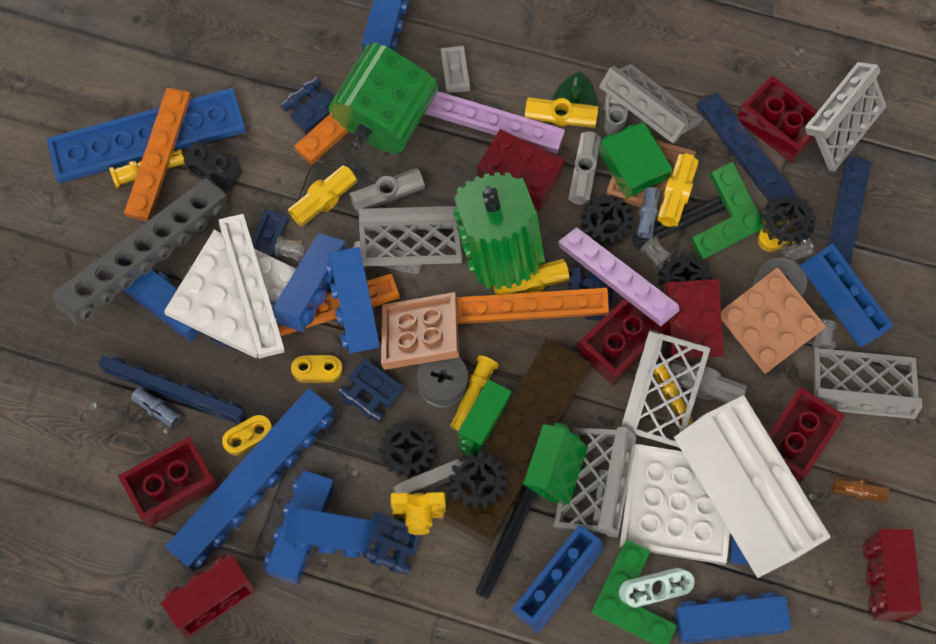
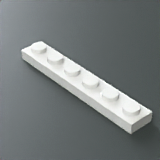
[219,214,284,359]

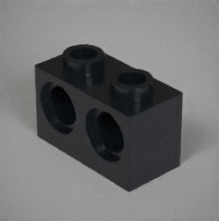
[183,141,242,191]

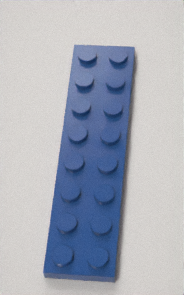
[47,88,246,184]

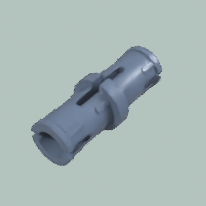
[637,187,661,239]
[131,386,181,429]

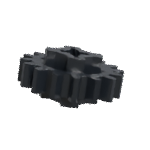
[580,194,634,247]
[760,194,816,247]
[658,252,713,292]
[378,421,435,478]
[449,452,507,512]

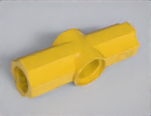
[525,97,598,128]
[657,153,699,227]
[288,165,357,227]
[493,259,570,295]

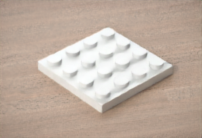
[164,230,296,358]
[619,444,730,565]

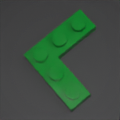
[690,162,765,259]
[591,539,677,644]

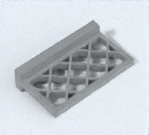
[805,62,886,172]
[599,64,704,143]
[359,206,462,266]
[621,329,710,448]
[813,348,923,419]
[553,427,636,537]

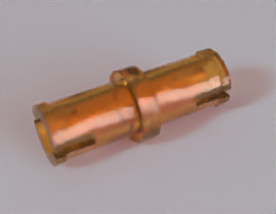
[832,477,889,504]

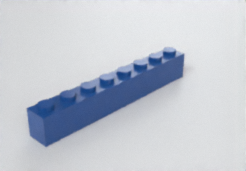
[165,388,334,572]

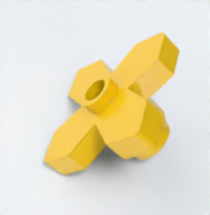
[391,493,446,535]

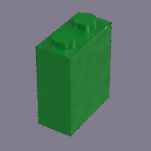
[599,122,672,199]
[457,379,512,457]
[524,423,588,506]

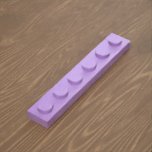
[425,91,565,154]
[558,227,680,326]

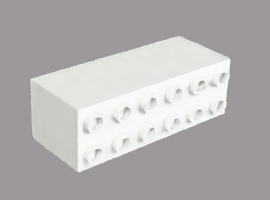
[674,395,831,578]

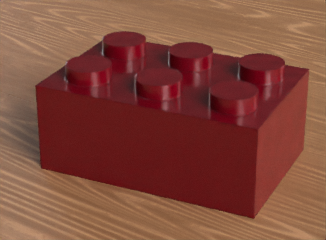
[737,76,818,163]
[477,129,564,211]
[663,279,724,359]
[577,299,669,386]
[768,387,845,484]
[118,436,218,528]
[863,529,922,621]
[160,554,256,638]

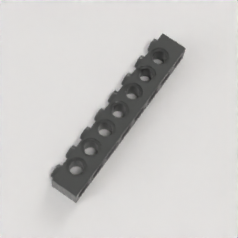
[53,178,227,325]

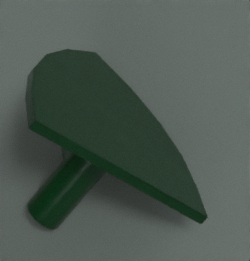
[552,71,597,116]

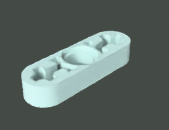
[619,568,694,607]

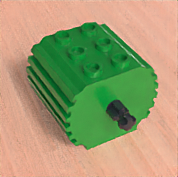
[329,43,438,154]
[452,172,545,289]

